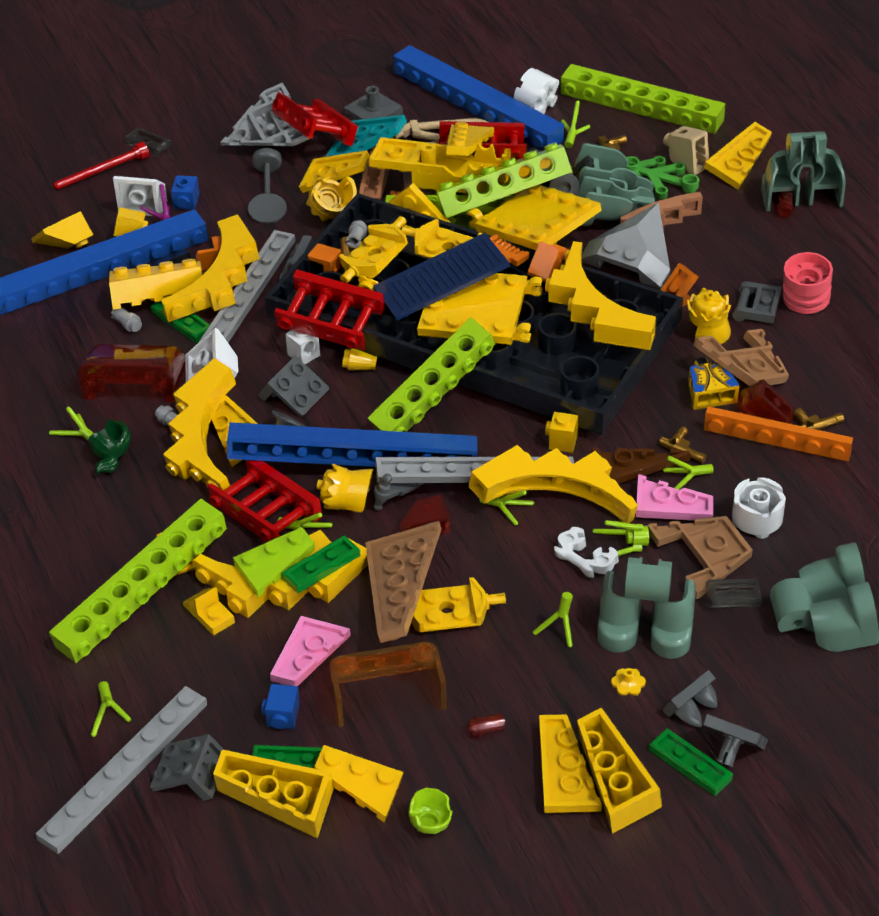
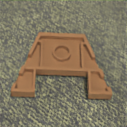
[693,329,789,388]
[647,516,753,599]

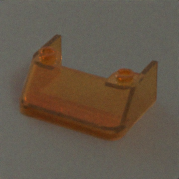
[327,642,447,727]

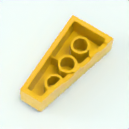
[109,259,202,310]
[577,708,662,834]
[213,750,334,839]

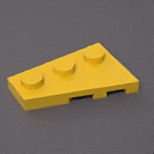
[299,150,370,193]
[314,745,403,823]

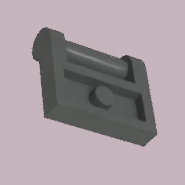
[732,281,782,323]

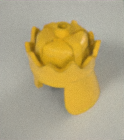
[306,176,357,222]
[687,288,731,344]
[316,463,373,513]

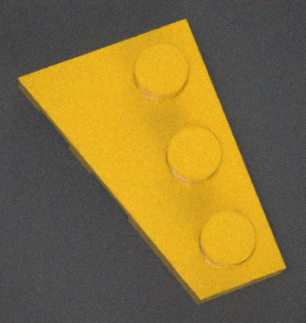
[387,183,451,223]
[212,395,258,467]

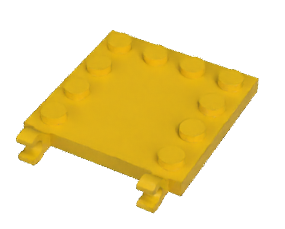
[467,184,602,250]
[417,273,543,345]

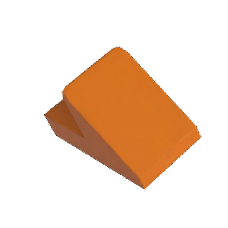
[528,242,569,282]
[661,263,699,307]

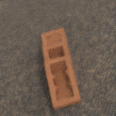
[359,146,390,200]
[620,192,703,230]

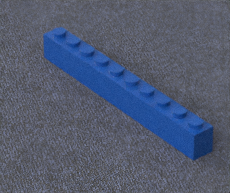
[393,45,564,151]
[0,209,208,315]
[227,422,477,467]

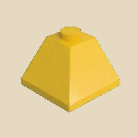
[31,211,93,249]

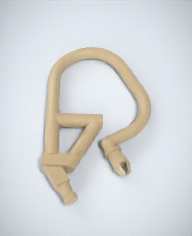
[392,118,488,144]

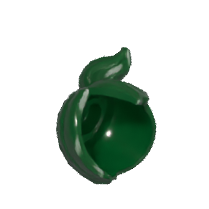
[87,419,131,474]

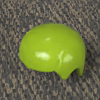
[409,788,453,834]

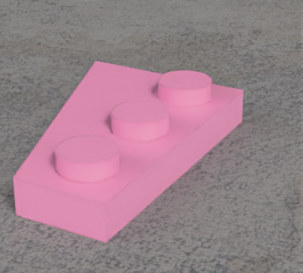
[636,474,713,520]
[270,616,351,686]

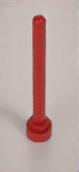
[53,141,150,190]

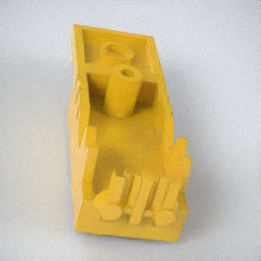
[369,137,510,194]

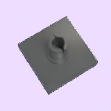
[344,86,403,120]
[703,714,768,767]

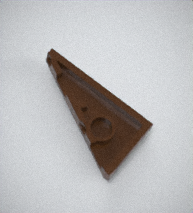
[591,448,691,484]

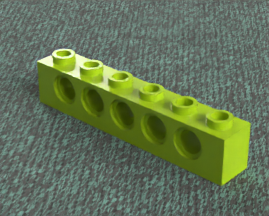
[436,143,572,218]
[368,317,495,432]

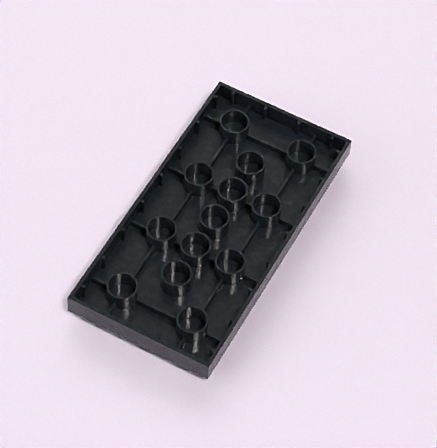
[265,193,683,435]

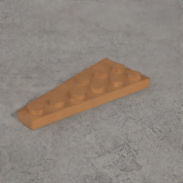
[365,521,442,643]

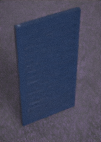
[373,233,510,320]

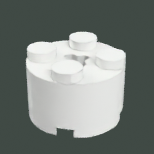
[514,68,559,114]
[732,478,786,538]

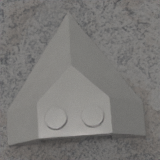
[220,82,310,147]
[582,202,670,289]

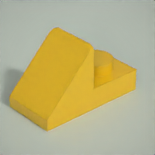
[183,587,235,636]

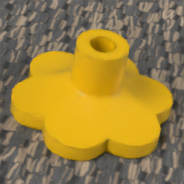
[611,668,646,695]

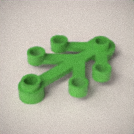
[626,156,699,200]

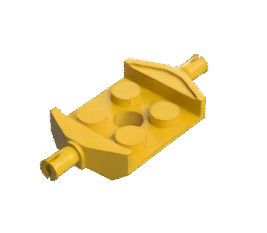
[339,216,408,283]
[402,219,483,259]
[411,577,506,632]

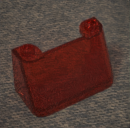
[78,344,185,402]

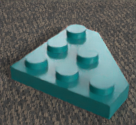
[325,115,407,157]

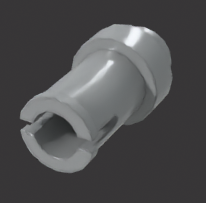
[346,220,367,248]
[111,307,142,332]
[155,405,178,426]

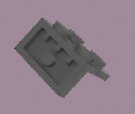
[257,355,329,417]
[150,734,224,801]

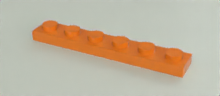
[704,406,853,462]

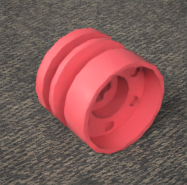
[782,252,833,314]

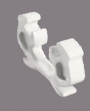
[554,527,619,578]

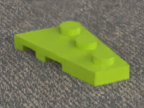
[233,527,315,598]

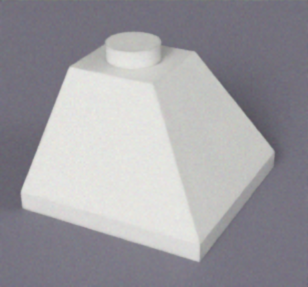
[113,176,167,216]
[185,328,238,382]

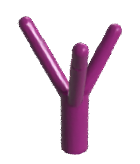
[140,184,171,221]

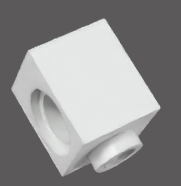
[286,330,320,364]

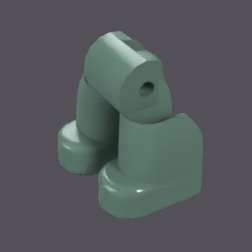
[761,131,846,212]
[572,143,655,227]
[770,542,879,652]
[597,557,696,659]

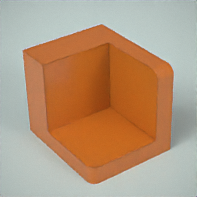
[196,236,222,270]
[308,243,343,273]

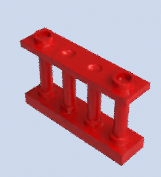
[272,92,358,146]
[439,121,526,160]
[274,270,385,351]
[208,460,322,543]

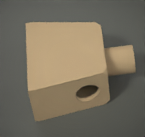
[663,126,709,175]

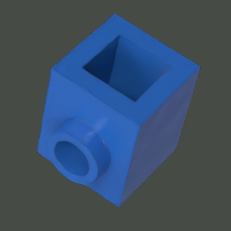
[171,175,199,210]
[262,684,300,729]

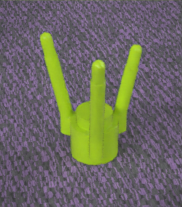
[592,520,649,556]

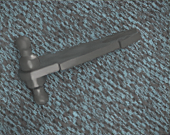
[373,473,424,511]

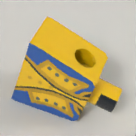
[688,357,739,410]

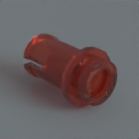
[777,191,794,218]
[468,713,505,738]

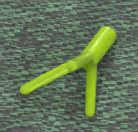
[561,101,590,148]
[49,407,94,439]
[663,456,714,490]
[480,490,534,525]
[277,513,332,530]
[533,592,573,647]
[91,681,131,737]

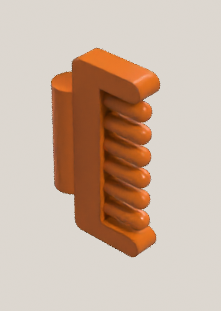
[490,234,529,266]

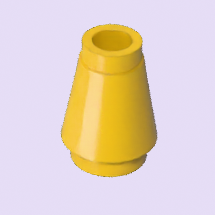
[342,349,377,371]

